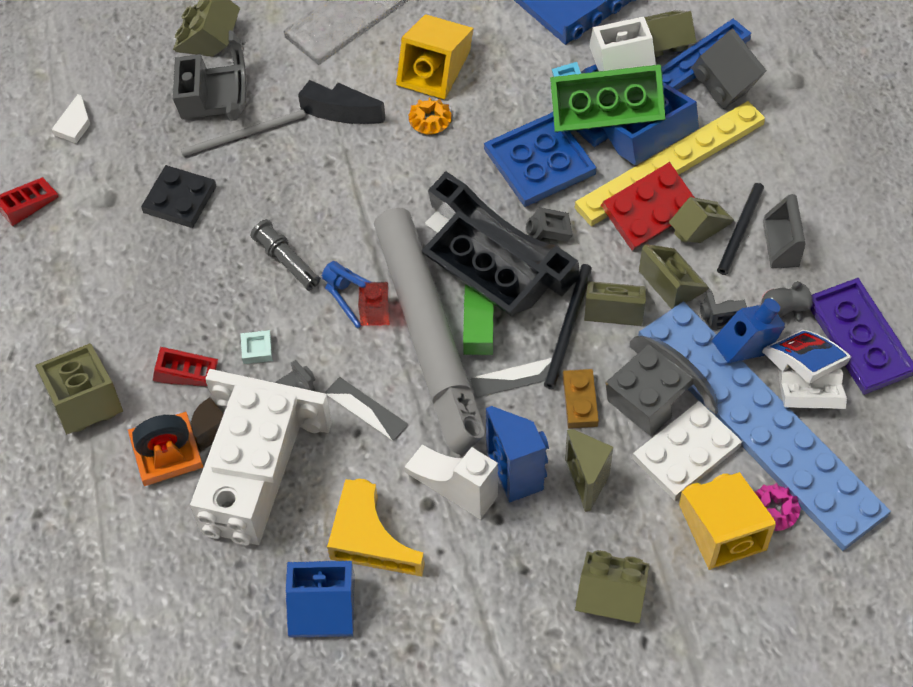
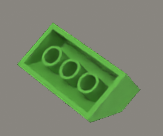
[550,64,666,133]

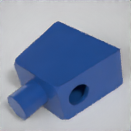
[712,298,785,363]

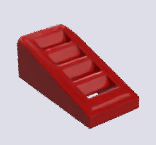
[0,177,59,227]
[152,346,218,386]

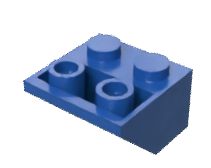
[286,561,355,638]

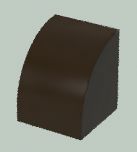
[191,397,224,452]

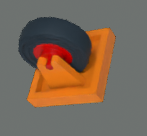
[128,412,204,487]

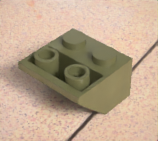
[173,0,240,57]
[575,550,650,623]

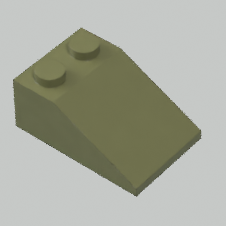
[35,343,123,435]

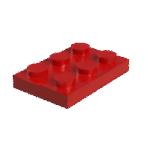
[600,162,695,251]

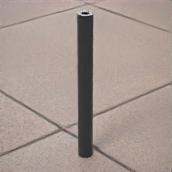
[717,183,764,275]

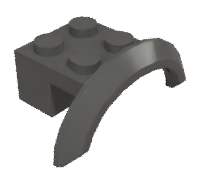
[173,30,246,121]
[605,336,718,436]

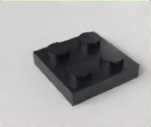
[141,165,216,228]

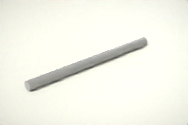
[181,110,306,157]

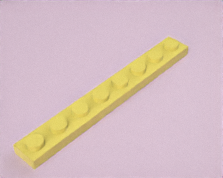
[574,101,765,227]

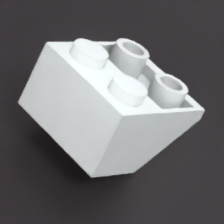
[589,17,656,71]

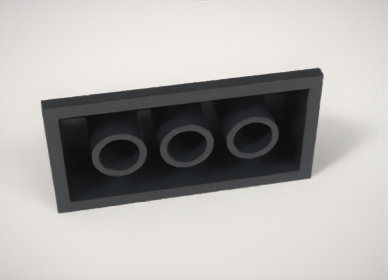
[421,210,549,316]

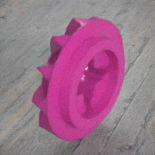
[754,482,801,531]

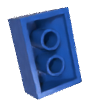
[602,82,699,165]
[486,406,549,503]

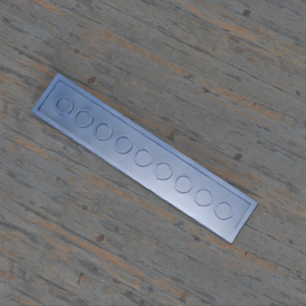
[638,301,891,551]

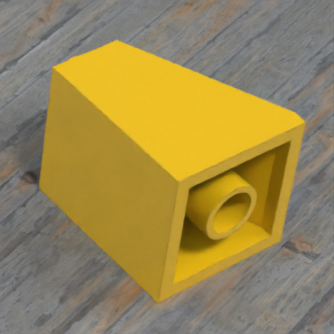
[396,14,474,99]
[679,472,776,570]

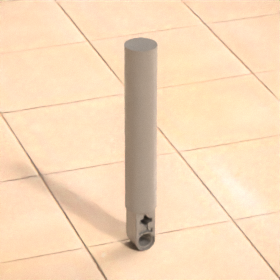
[374,208,485,455]

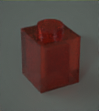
[358,282,390,326]

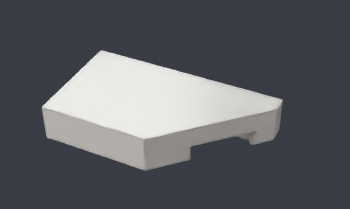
[52,94,91,144]

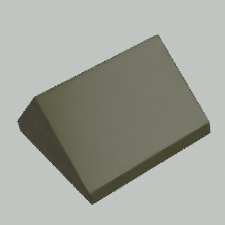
[639,244,709,309]
[584,281,646,326]
[565,429,613,512]

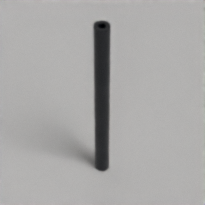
[544,264,592,389]

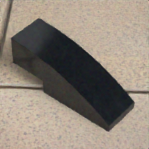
[298,80,385,124]

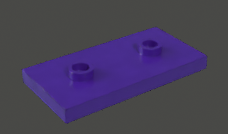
[810,278,913,395]

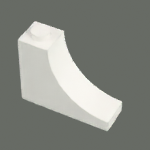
[405,444,498,520]

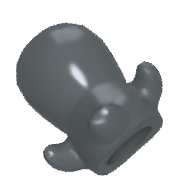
[761,281,813,321]

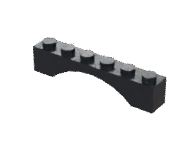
[428,171,580,297]

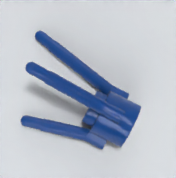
[322,261,382,328]

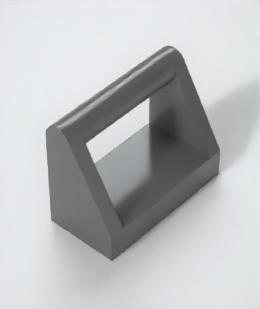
[763,194,806,268]

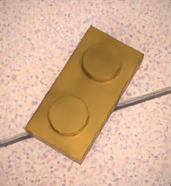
[563,369,599,429]

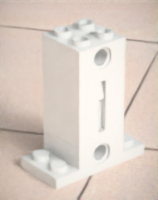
[190,369,332,546]

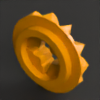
[408,97,451,134]

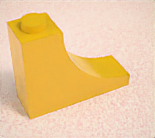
[327,478,425,577]

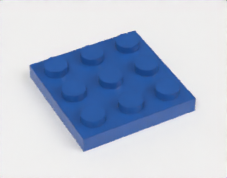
[484,112,597,207]

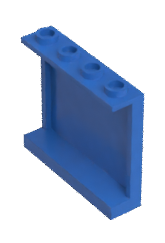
[514,0,636,45]

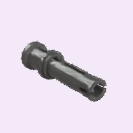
[250,219,321,291]

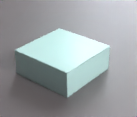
[241,330,273,364]

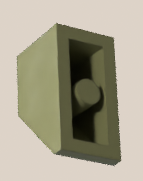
[669,197,734,243]

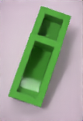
[463,284,494,355]

